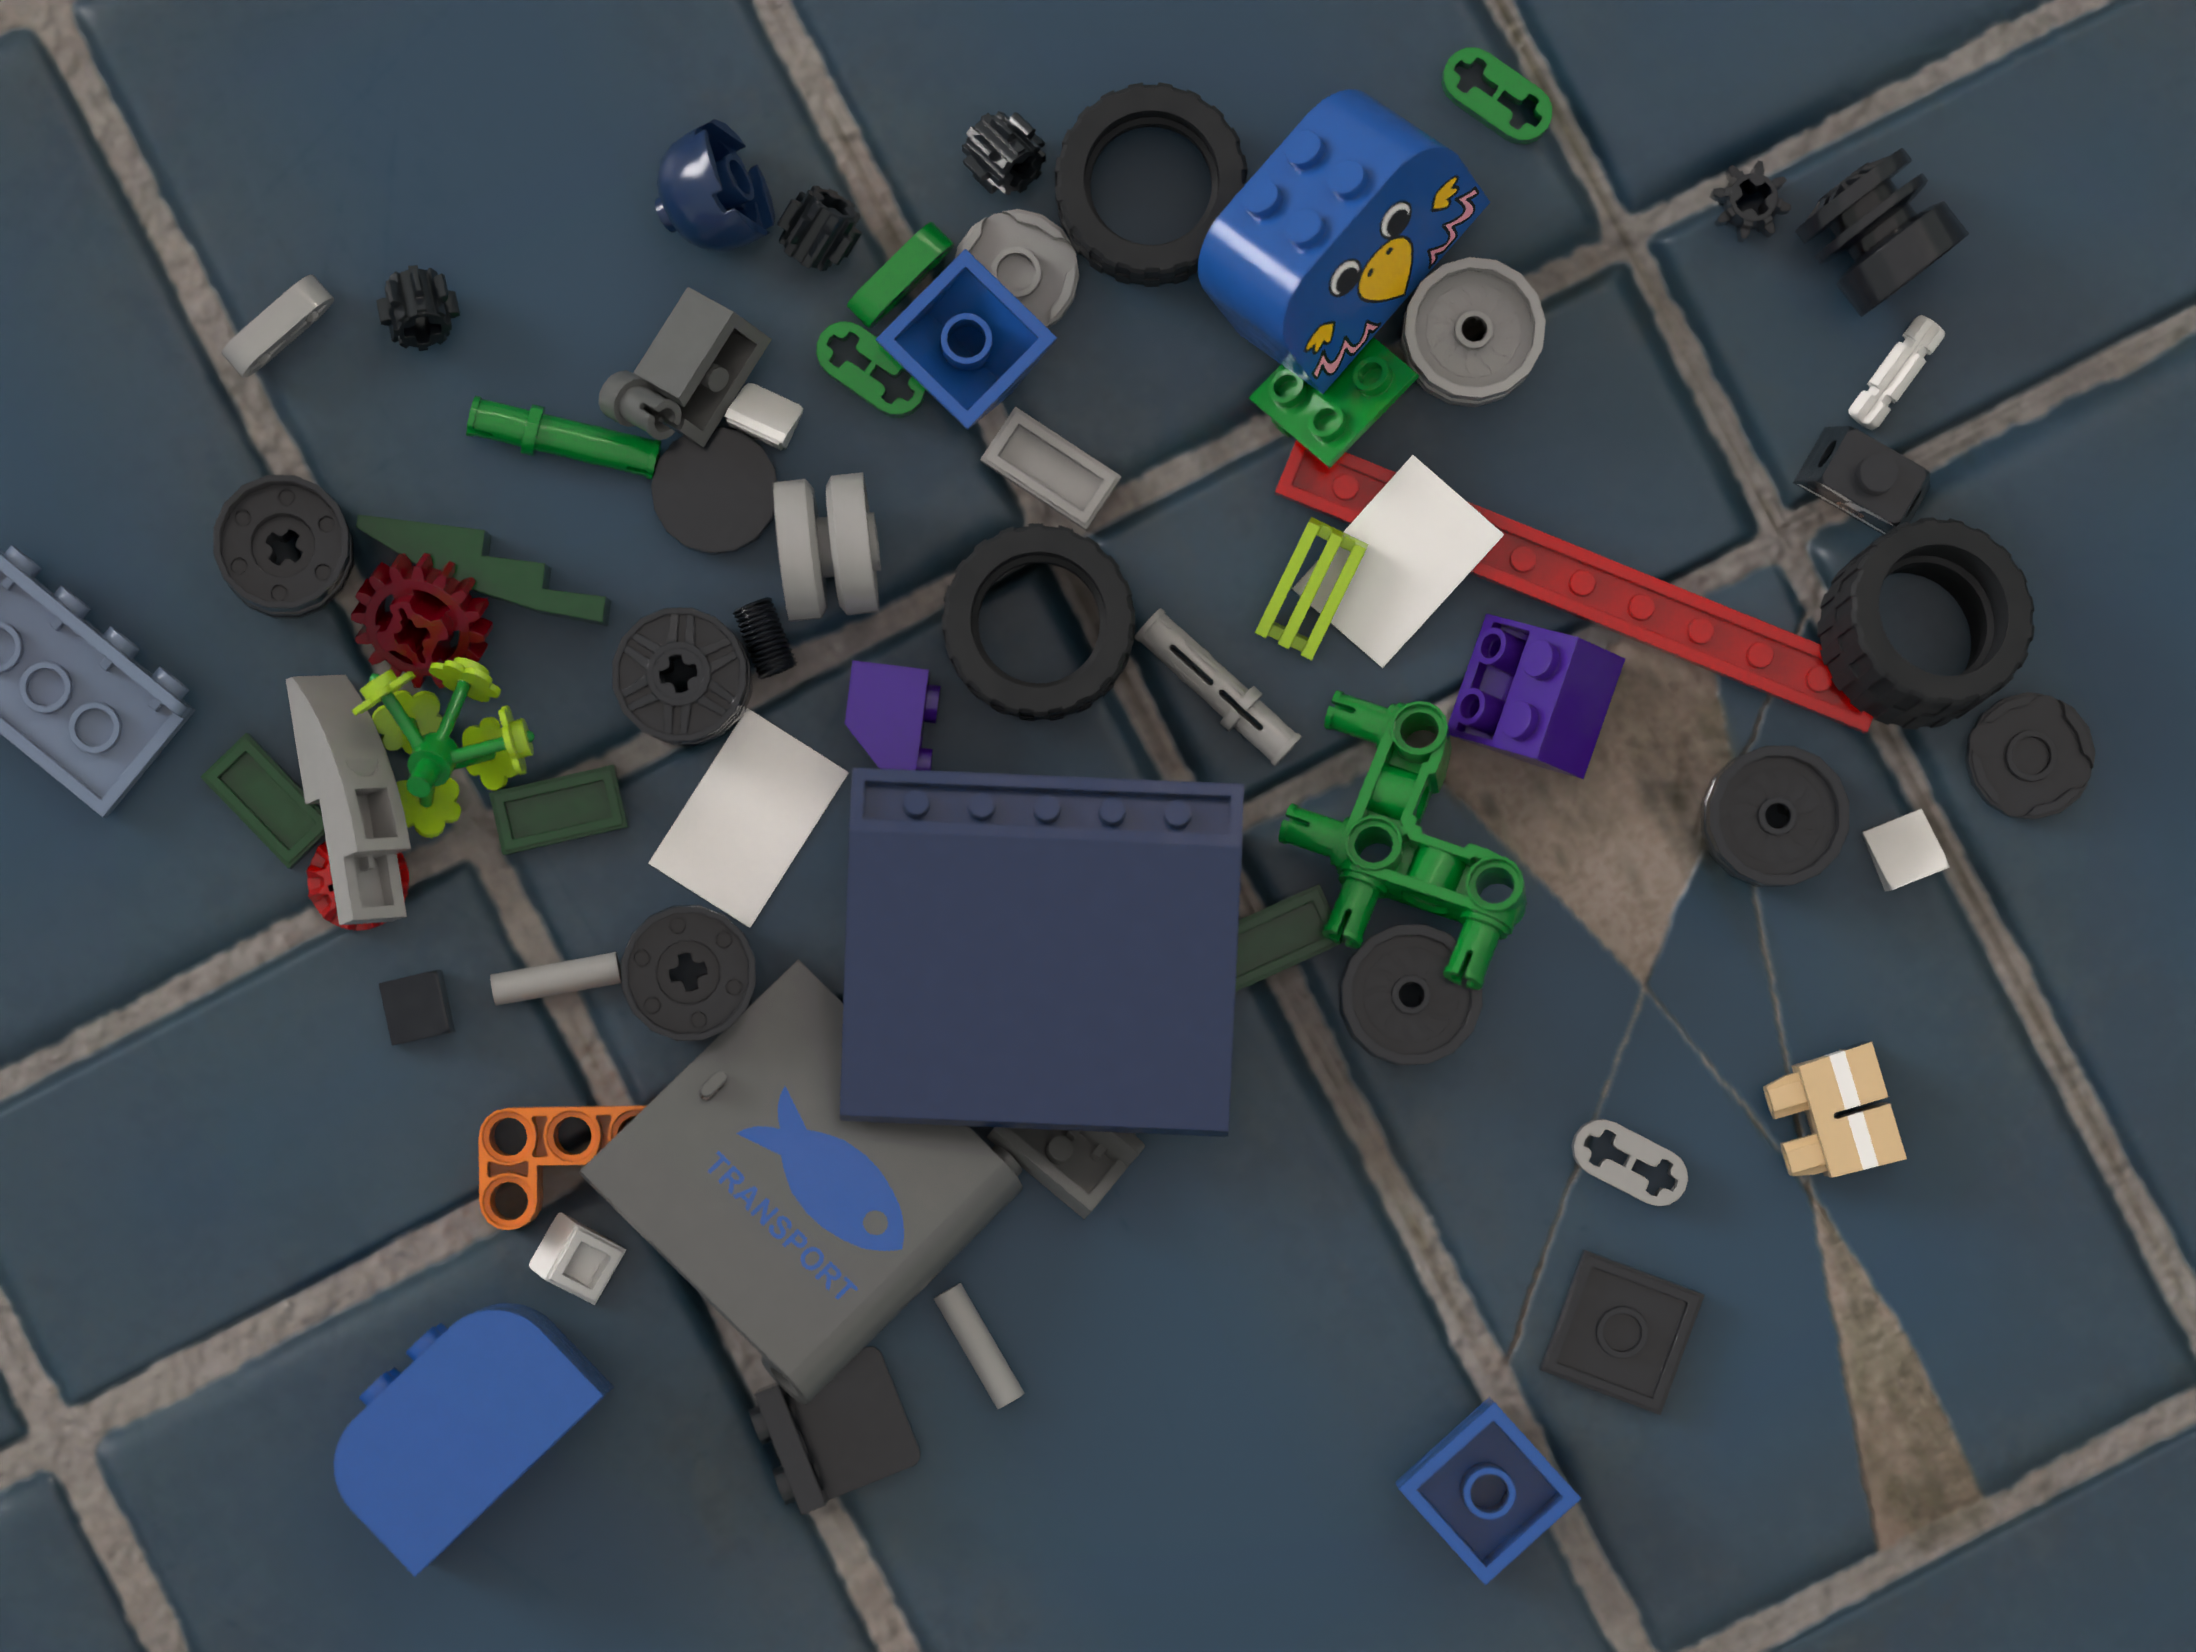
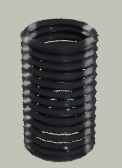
[733,597,797,679]

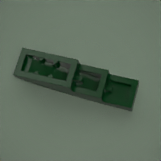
[356,514,611,626]

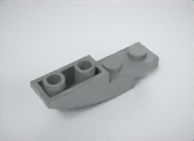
[286,675,411,925]

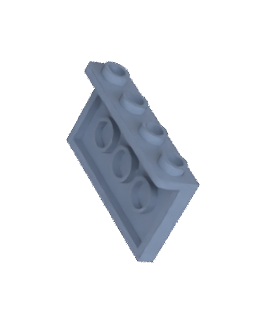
[0,545,196,818]

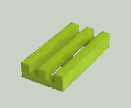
[1255,517,1369,661]

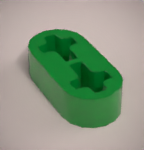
[1442,47,1552,145]
[847,221,955,329]
[816,321,926,418]

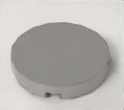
[955,209,1079,328]

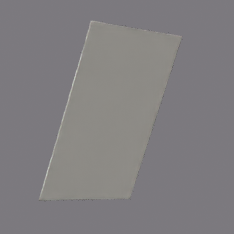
[1292,455,1504,668]
[648,708,849,928]

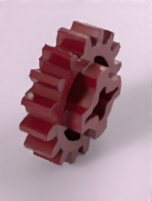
[351,553,493,689]

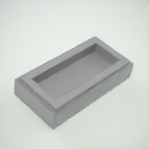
[980,407,1122,531]

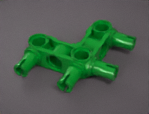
[1278,690,1527,990]

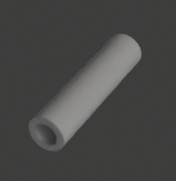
[490,952,622,1006]
[933,1283,1025,1409]

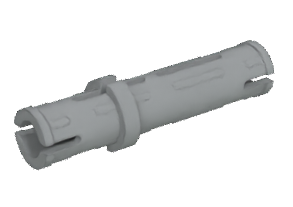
[1134,608,1302,766]

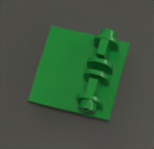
[1249,337,1420,468]

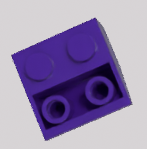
[1448,613,1625,779]

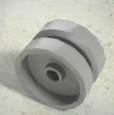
[1400,257,1546,407]
[773,472,881,622]

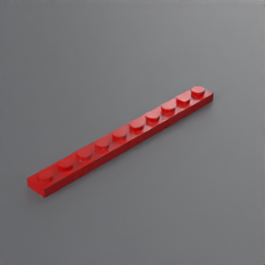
[1274,440,1874,733]

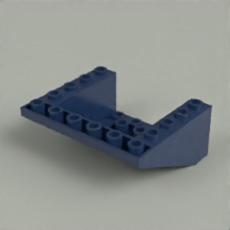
[840,768,1244,1137]

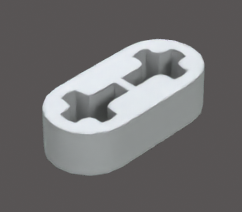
[222,274,334,378]
[1571,1119,1688,1206]

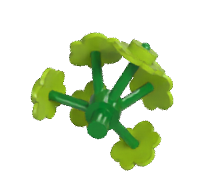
[352,657,535,838]

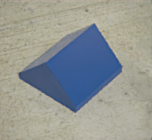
[876,249,1057,430]

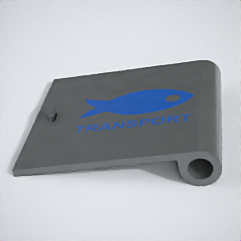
[579,959,1023,1405]

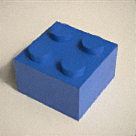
[1395,1397,1581,1585]

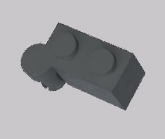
[599,287,772,447]

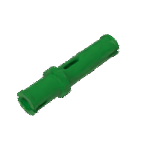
[466,395,662,480]

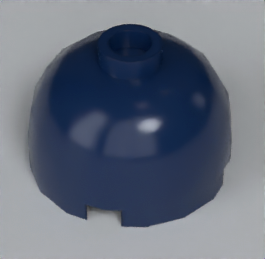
[655,119,775,252]

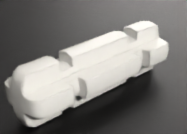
[1848,315,1945,430]

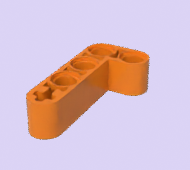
[478,1105,647,1231]

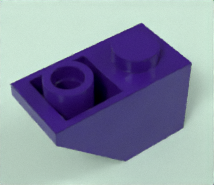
[845,660,941,771]

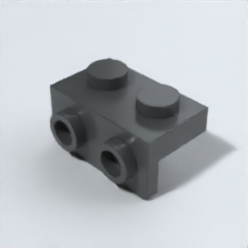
[986,1127,1145,1220]

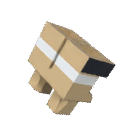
[1763,1041,1907,1178]

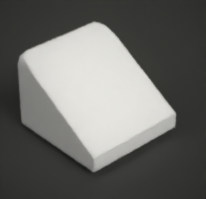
[724,383,803,451]
[1861,809,1950,891]
[529,1212,626,1305]

